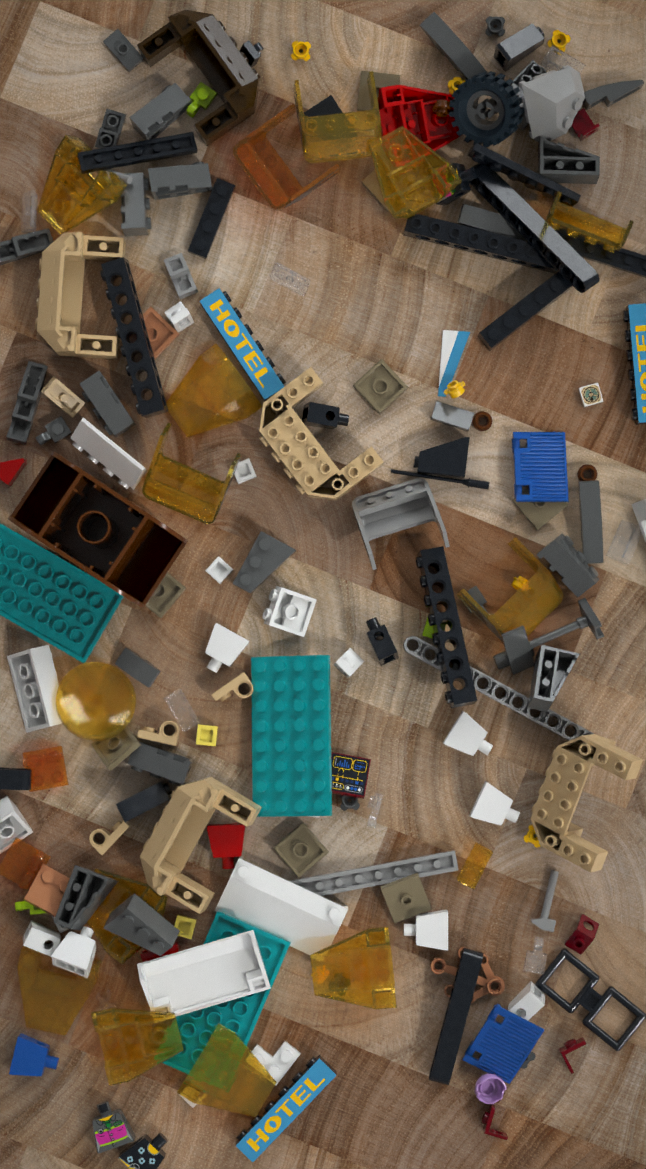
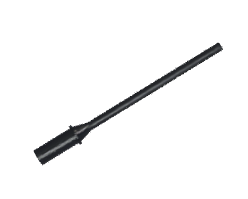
[391,469,490,490]

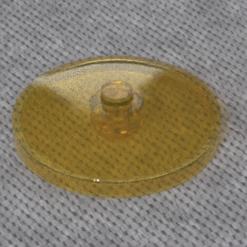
[56,662,136,741]

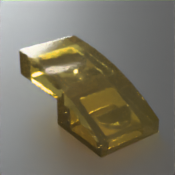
[456,842,493,889]

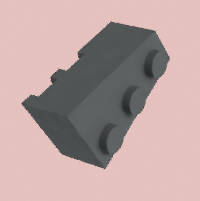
[120,172,152,237]
[79,371,136,438]
[233,531,296,594]

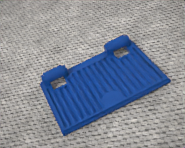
[512,432,569,502]
[462,1004,545,1084]

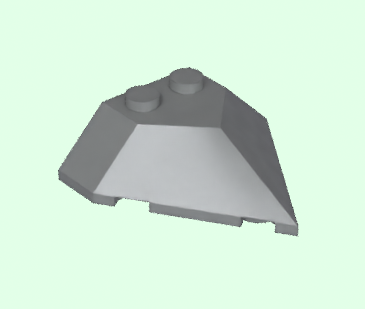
[519,65,585,142]

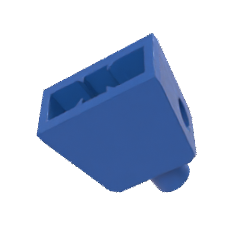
[9,1033,59,1076]

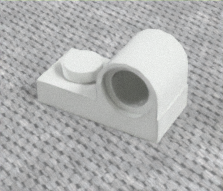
[164,301,194,333]
[333,648,364,678]

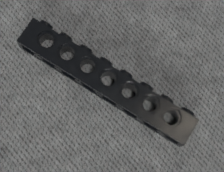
[403,212,557,274]
[100,257,169,418]
[416,546,477,708]

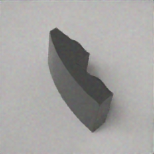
[95,109,127,148]
[115,647,161,687]

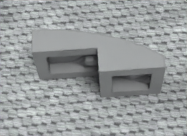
[164,253,198,299]

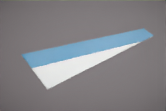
[438,330,470,397]

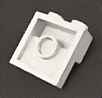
[262,586,317,637]

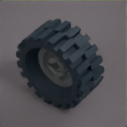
[449,71,524,147]

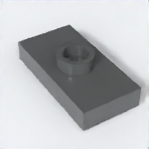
[103,29,144,72]

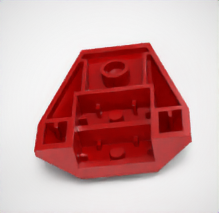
[376,85,462,168]

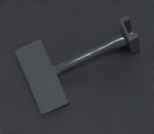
[501,598,604,675]

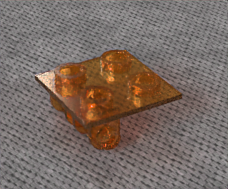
[22,746,69,792]
[0,837,51,890]

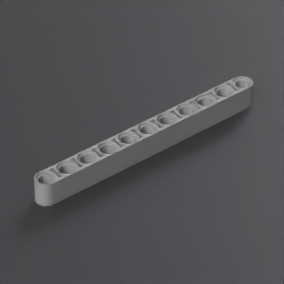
[403,636,594,741]

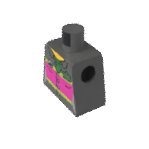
[92,1101,136,1154]

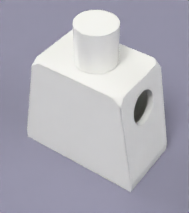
[205,623,250,673]
[443,711,493,756]
[469,781,520,826]
[404,910,448,950]
[23,920,62,957]
[51,926,96,978]
[503,981,545,1021]

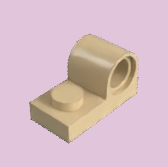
[41,376,85,418]
[212,672,254,702]
[137,720,180,746]
[89,821,131,855]

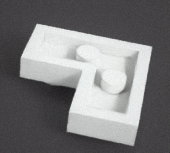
[245,1041,301,1085]

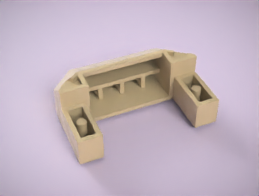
[35,232,126,360]
[259,367,384,501]
[531,734,643,873]
[140,777,262,914]

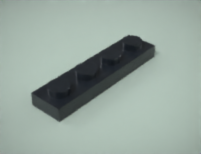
[188,178,236,259]

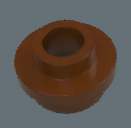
[432,100,452,117]
[472,411,492,431]
[577,464,597,481]

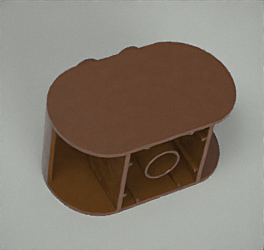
[8,451,188,608]

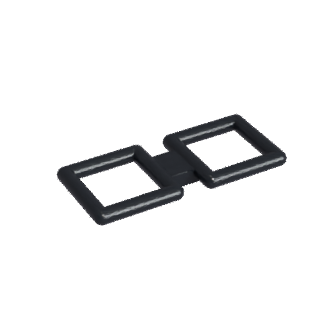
[536,949,646,1051]

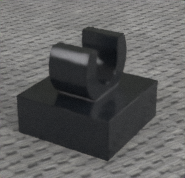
[240,41,264,68]

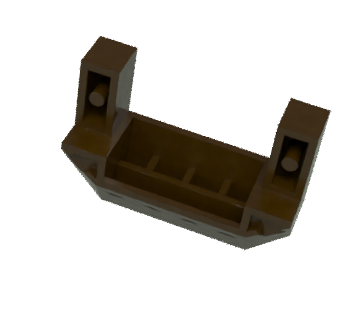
[137,10,260,146]

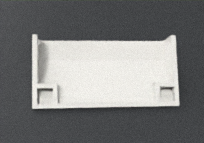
[215,857,348,961]
[137,930,271,1023]

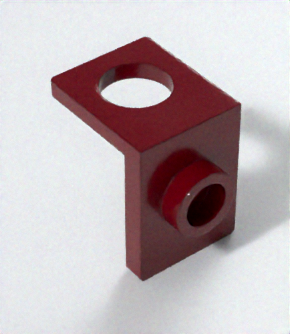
[571,108,600,142]
[564,914,599,955]
[559,1037,586,1074]
[481,1104,508,1140]

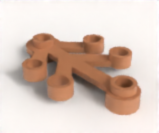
[430,947,505,1004]

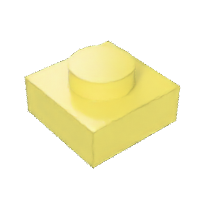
[196,724,218,746]
[174,914,197,939]

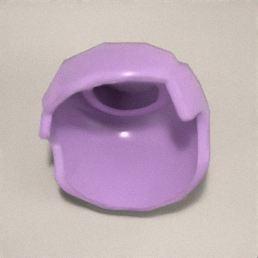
[475,1073,507,1104]

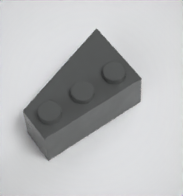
[130,83,192,140]
[538,136,600,184]
[148,162,212,200]
[536,533,600,597]
[528,645,580,712]
[128,741,193,785]
[54,865,118,931]
[103,893,179,956]

